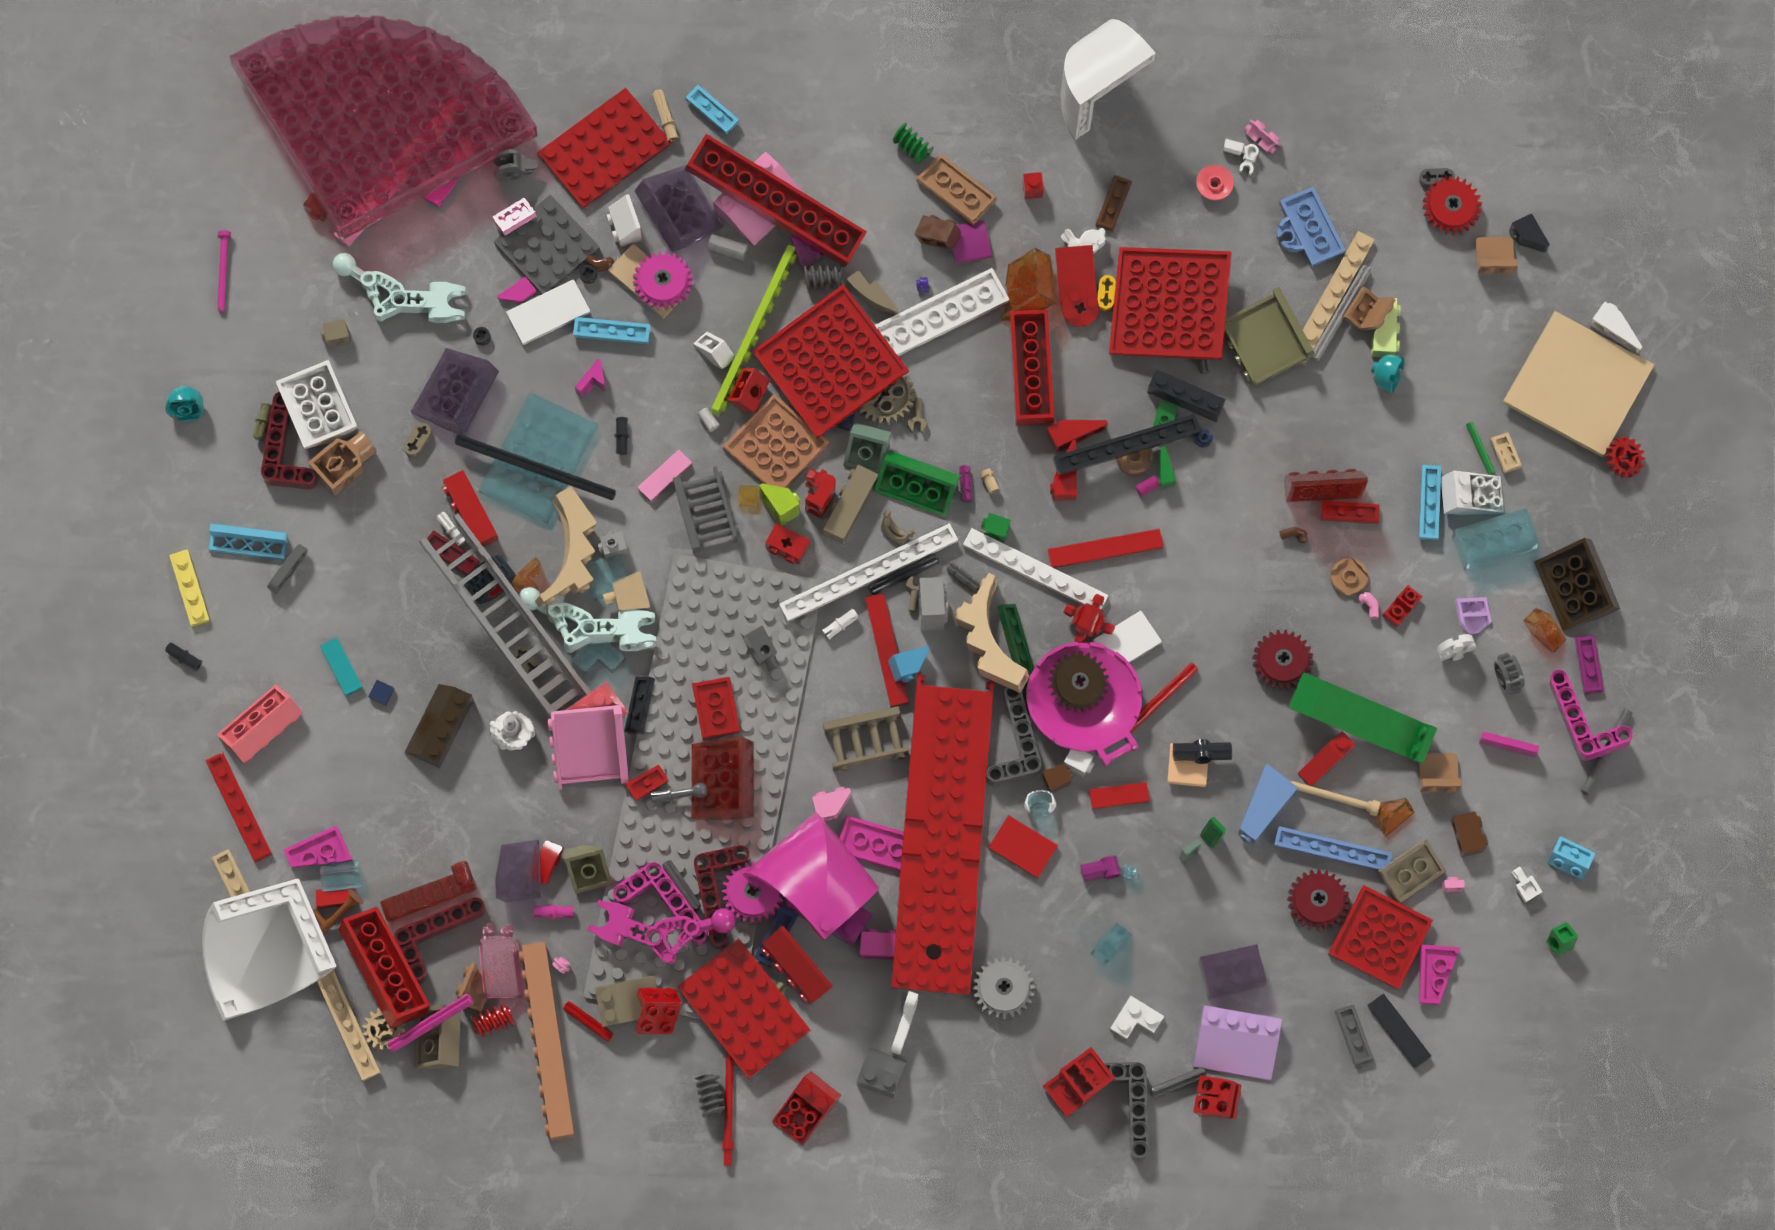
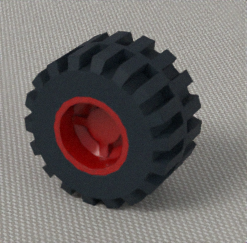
[463,555,516,604]

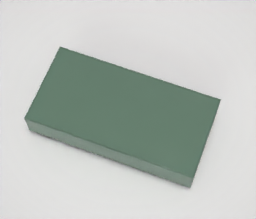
[1179,838,1202,863]

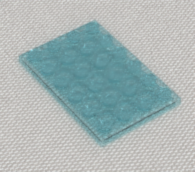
[479,393,598,524]

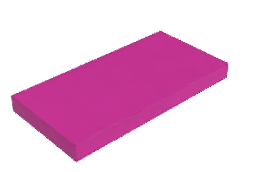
[839,815,903,872]

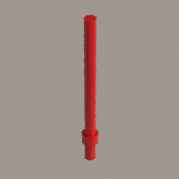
[722,1051,734,1167]

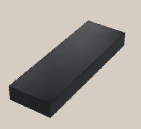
[624,677,655,734]

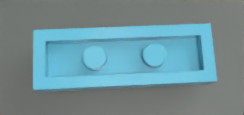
[685,85,739,135]

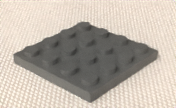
[494,194,600,295]

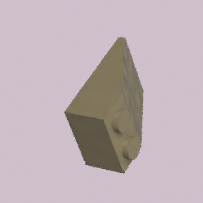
[595,975,657,1027]

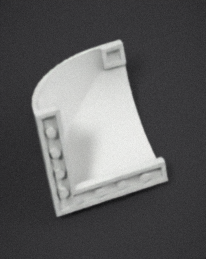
[1060,19,1156,140]
[202,878,336,1021]

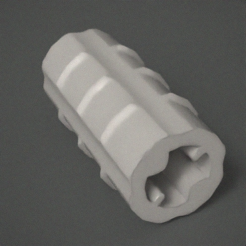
[707,234,748,261]

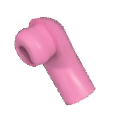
[1359,592,1379,619]

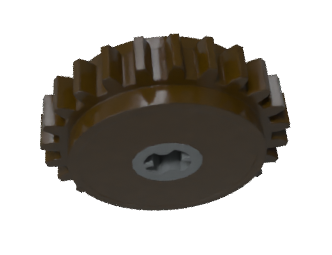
[1048,651,1109,713]

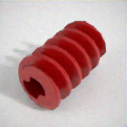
[471,1004,515,1037]

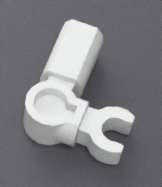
[1223,139,1259,176]

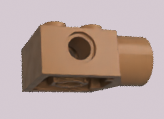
[308,431,377,496]

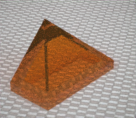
[1376,798,1415,836]

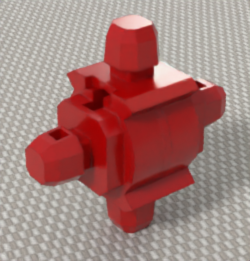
[1063,594,1116,643]

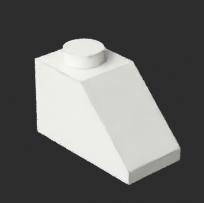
[693,332,735,369]

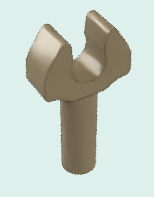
[908,397,927,433]
[906,576,923,612]

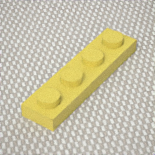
[169,549,210,627]

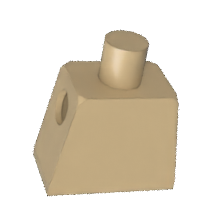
[603,571,650,610]

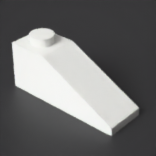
[1590,302,1642,355]

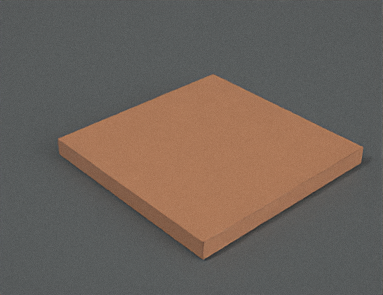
[723,394,830,488]

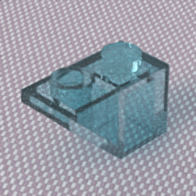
[1090,923,1132,966]

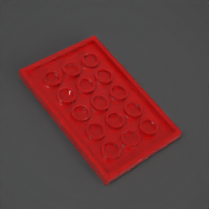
[537,87,672,209]
[677,938,811,1079]

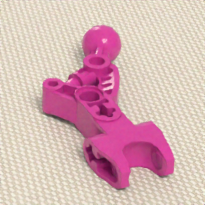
[587,900,735,964]

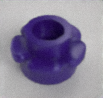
[916,276,929,294]

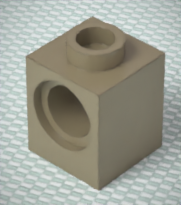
[320,319,350,347]

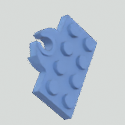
[1277,186,1346,267]

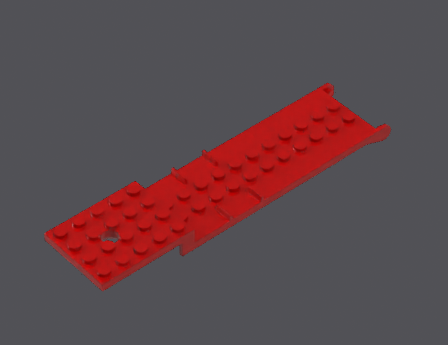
[891,671,994,996]

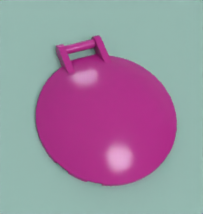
[1026,642,1142,767]

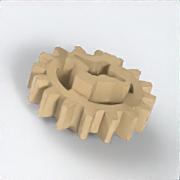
[362,1008,406,1051]

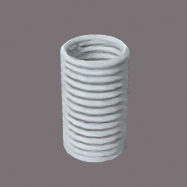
[698,407,719,432]

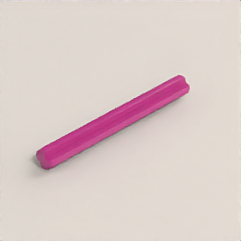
[387,994,474,1052]

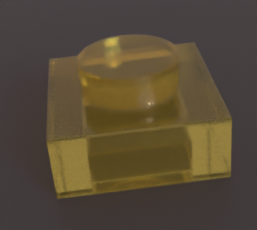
[738,485,758,506]

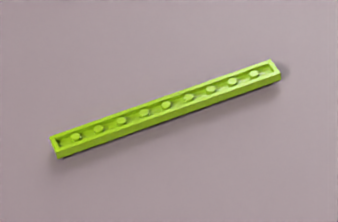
[711,245,797,417]

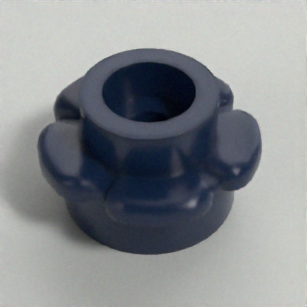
[1194,429,1213,448]

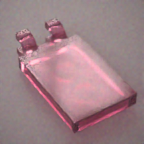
[479,924,523,998]

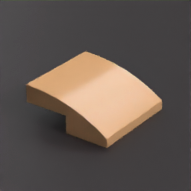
[1167,743,1208,787]

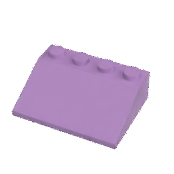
[1193,1005,1282,1081]

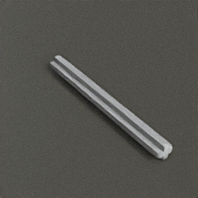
[1312,265,1371,361]

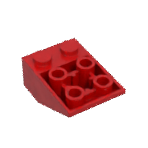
[772,1071,842,1146]

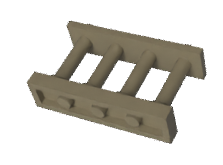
[823,706,909,772]

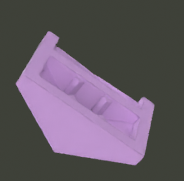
[1454,597,1492,635]

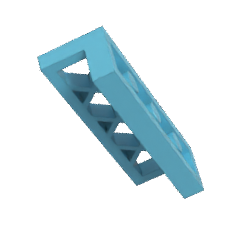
[209,523,288,560]

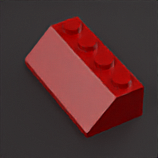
[760,926,833,1005]

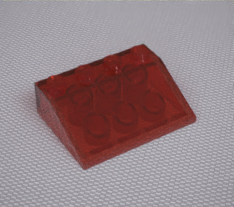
[1284,469,1368,502]
[691,737,754,820]

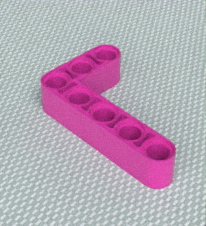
[1549,669,1633,761]
[613,862,708,945]

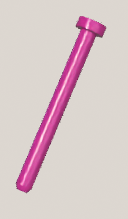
[217,230,231,312]

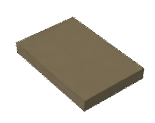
[1378,839,1446,903]

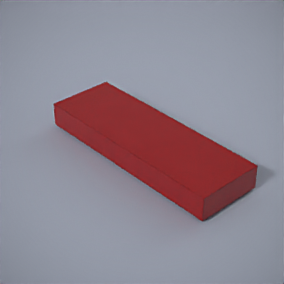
[1321,501,1380,524]
[1089,782,1150,810]

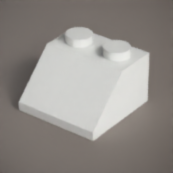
[606,194,642,247]

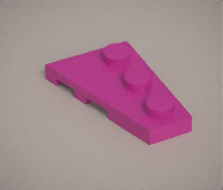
[283,825,353,868]
[1419,945,1460,1005]

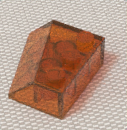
[1001,248,1057,321]

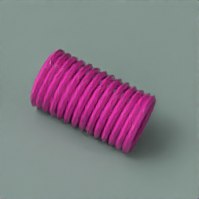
[1135,476,1160,497]

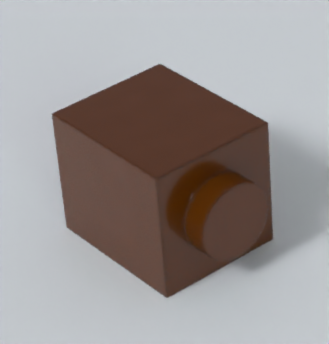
[1042,763,1073,793]

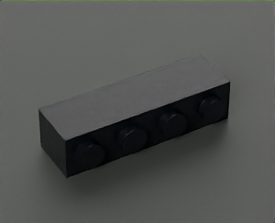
[1147,369,1226,422]

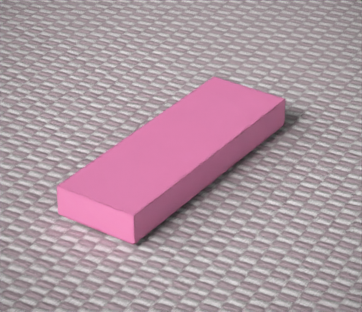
[638,450,692,502]

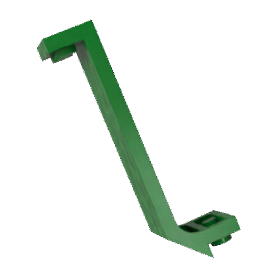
[1289,672,1437,764]

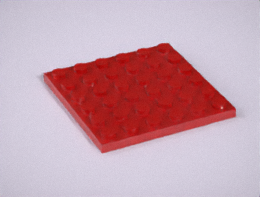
[1109,247,1232,360]
[752,284,909,439]

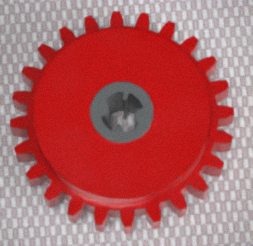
[1422,176,1482,235]

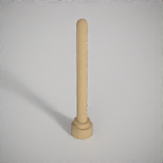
[1291,781,1380,817]

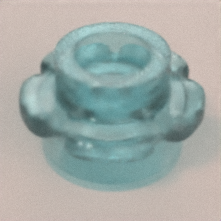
[1121,863,1139,880]

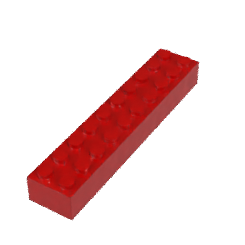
[684,134,867,267]

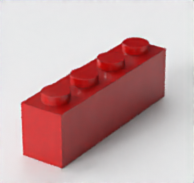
[442,470,499,547]

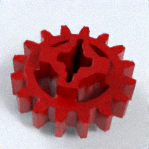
[1604,437,1645,478]

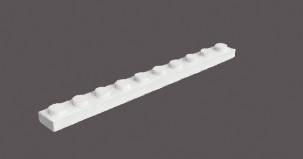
[779,523,958,622]

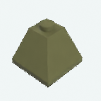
[564,845,613,894]

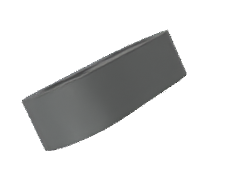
[1419,168,1455,188]

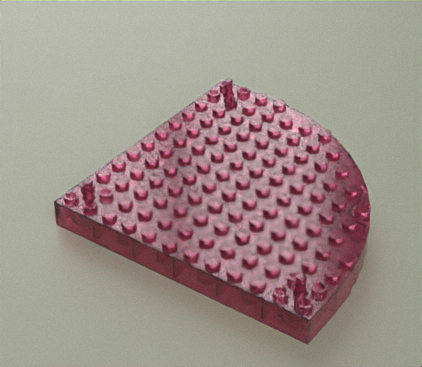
[230,15,537,241]

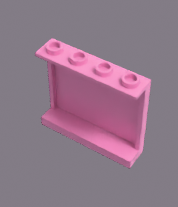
[548,705,629,790]

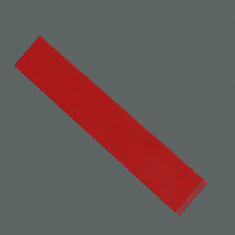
[1047,529,1164,568]
[865,593,909,708]
[205,752,273,863]

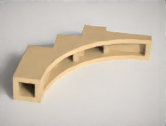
[535,486,597,607]
[955,573,1029,693]

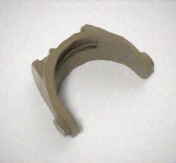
[881,510,915,546]

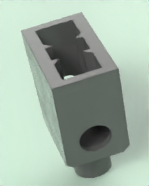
[743,625,779,672]

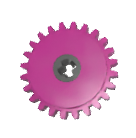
[633,251,693,310]
[722,861,783,924]

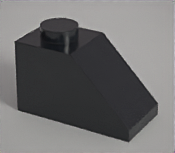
[1509,213,1550,252]

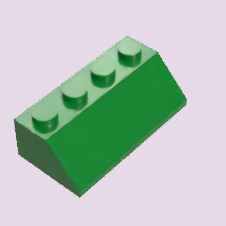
[874,450,960,517]

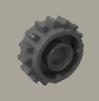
[1494,653,1525,695]

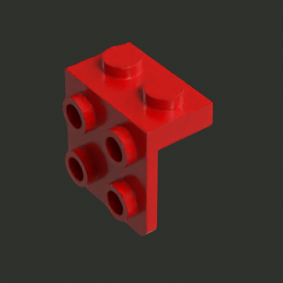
[636,987,682,1035]

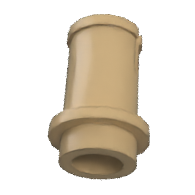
[980,468,1000,494]

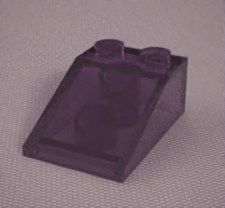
[495,840,541,902]

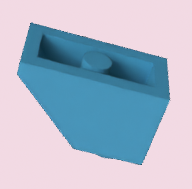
[888,646,929,683]

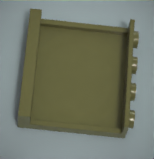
[1225,287,1315,387]

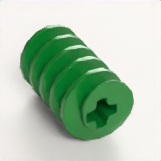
[893,123,934,163]

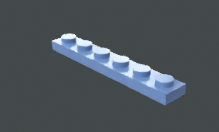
[1274,826,1392,871]

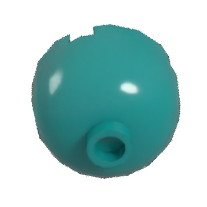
[1371,355,1405,393]
[165,386,204,422]

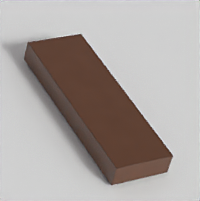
[1095,175,1132,232]

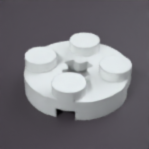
[1437,634,1477,661]

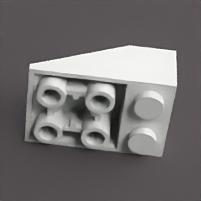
[1441,471,1504,515]

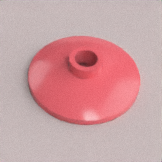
[1196,165,1234,201]

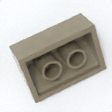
[415,1005,461,1069]

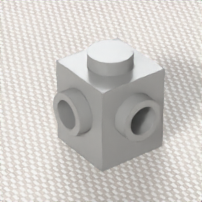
[598,531,628,560]

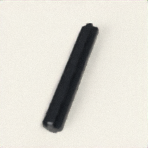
[869,554,939,595]

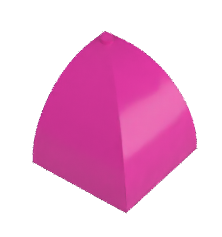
[743,812,879,941]

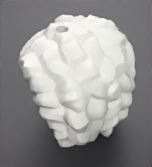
[489,711,535,751]

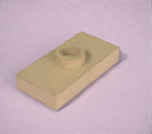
[1490,432,1522,474]

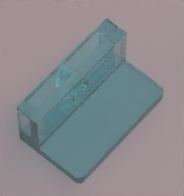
[320,860,362,892]

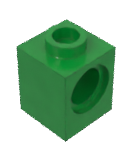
[981,513,1011,542]
[1546,922,1579,957]

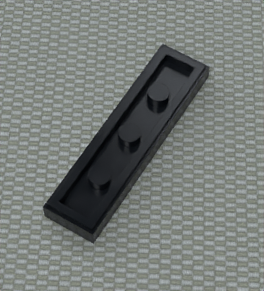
[1367,993,1431,1068]

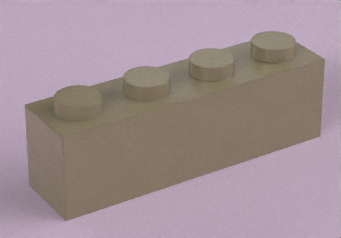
[822,465,878,545]

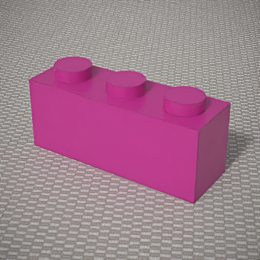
[860,929,896,960]

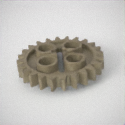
[860,375,915,426]

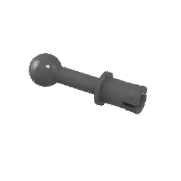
[651,783,708,804]

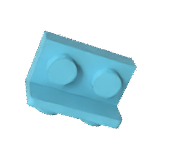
[1547,836,1595,880]

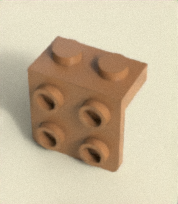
[1475,237,1518,275]
[1343,287,1396,331]
[1419,753,1462,794]
[456,962,497,1013]

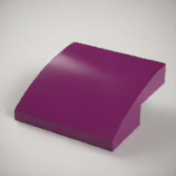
[952,220,992,264]

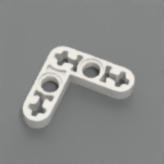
[891,991,919,1055]

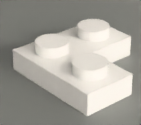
[1110,996,1164,1040]

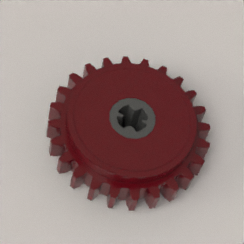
[1252,630,1314,690]
[1287,869,1350,931]

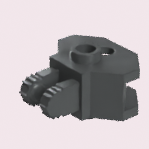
[493,149,538,181]

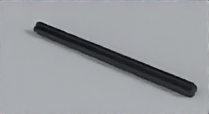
[455,434,616,500]

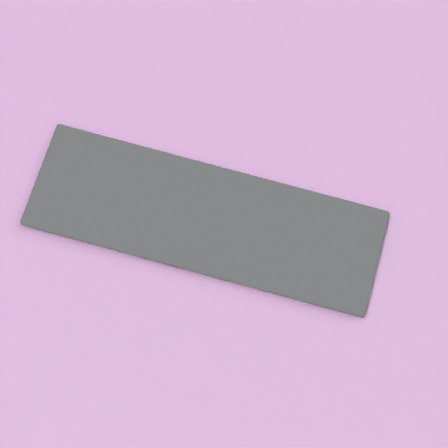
[584,554,824,1020]

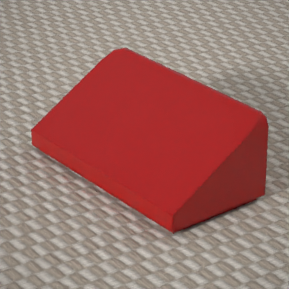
[316,885,356,909]

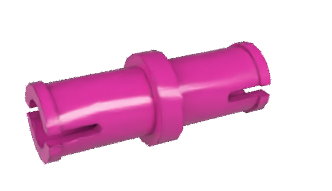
[534,904,573,920]

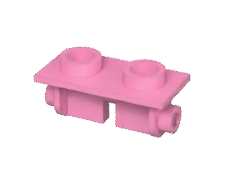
[1244,119,1282,154]

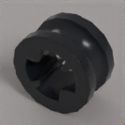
[580,265,597,284]
[473,327,491,346]

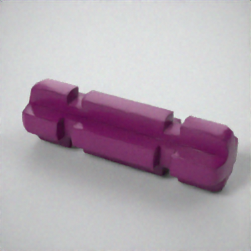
[959,465,973,502]

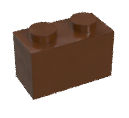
[914,215,961,251]
[1451,811,1488,858]

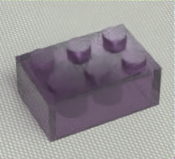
[1198,944,1267,999]

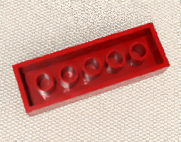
[1009,310,1054,426]
[338,907,430,1029]

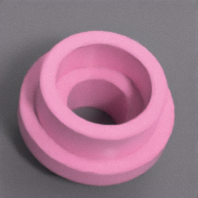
[552,956,571,974]

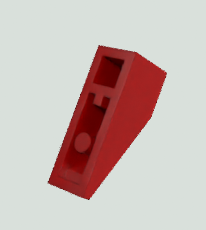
[1046,420,1108,453]
[1050,440,1077,500]
[1298,731,1355,786]

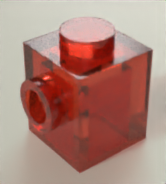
[303,190,334,222]

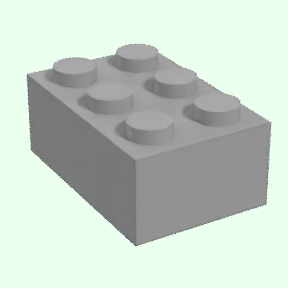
[918,577,949,631]

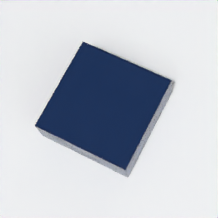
[368,680,395,706]

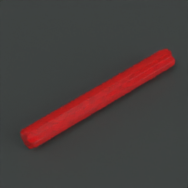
[1130,663,1198,733]

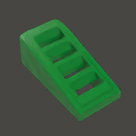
[1159,445,1176,489]
[1200,817,1226,848]

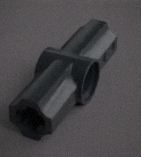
[1172,739,1232,764]

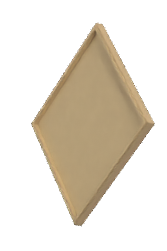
[1502,311,1655,457]

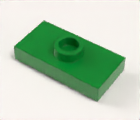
[1153,401,1178,426]

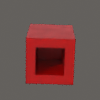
[1022,172,1044,199]

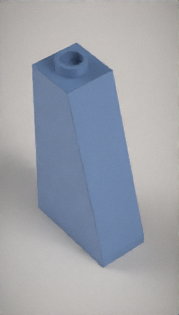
[1238,764,1298,845]

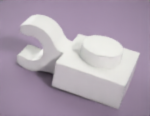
[1511,867,1542,903]

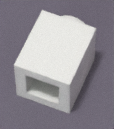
[1064,750,1095,777]

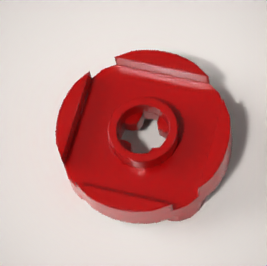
[1061,289,1099,327]

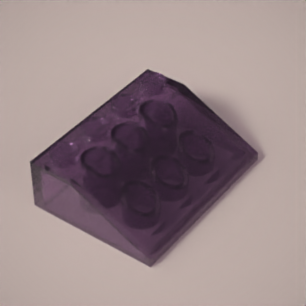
[635,166,724,252]
[411,348,499,436]

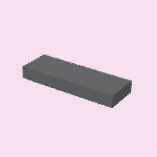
[1335,1004,1374,1066]

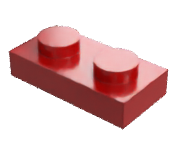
[626,764,669,801]

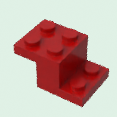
[1043,1047,1115,1118]

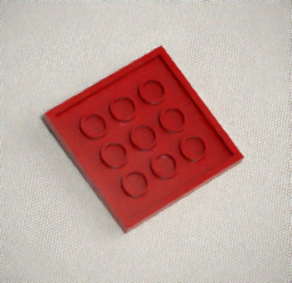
[1328,885,1433,990]

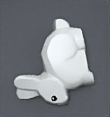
[1061,228,1106,254]

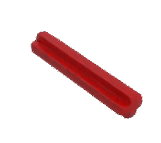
[563,1001,614,1042]

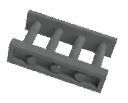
[673,466,740,554]

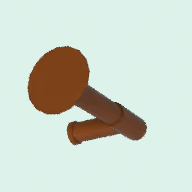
[313,889,363,936]

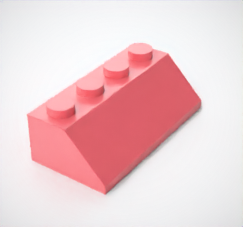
[217,685,303,763]

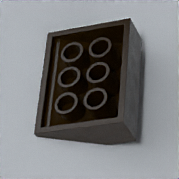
[1534,538,1621,631]

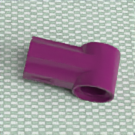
[1080,855,1121,882]

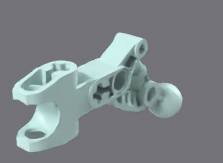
[332,253,466,323]
[519,587,656,653]

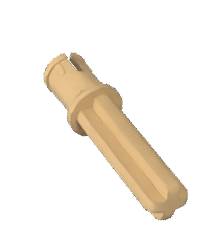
[653,89,679,143]

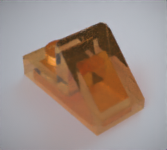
[509,557,542,591]

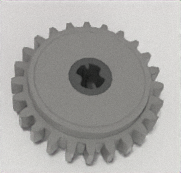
[973,957,1035,1020]

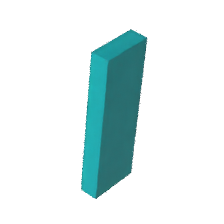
[320,637,363,697]

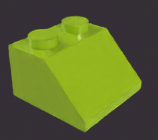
[759,483,801,526]

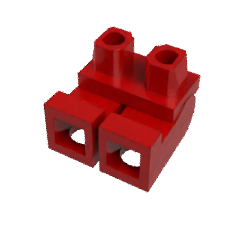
[805,469,836,519]
[1193,1075,1242,1120]

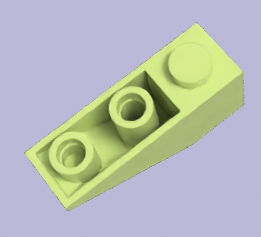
[1371,298,1400,357]

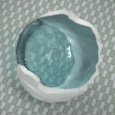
[1024,790,1056,818]

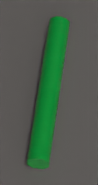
[1466,422,1496,475]

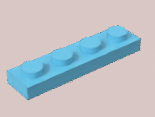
[573,317,650,344]
[1419,465,1441,541]

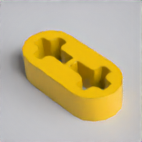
[1097,275,1116,312]

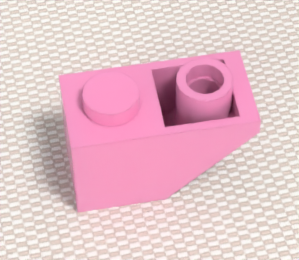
[812,787,851,822]

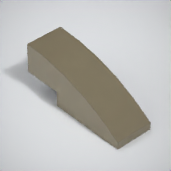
[846,270,898,316]

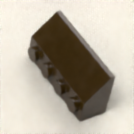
[405,684,474,768]

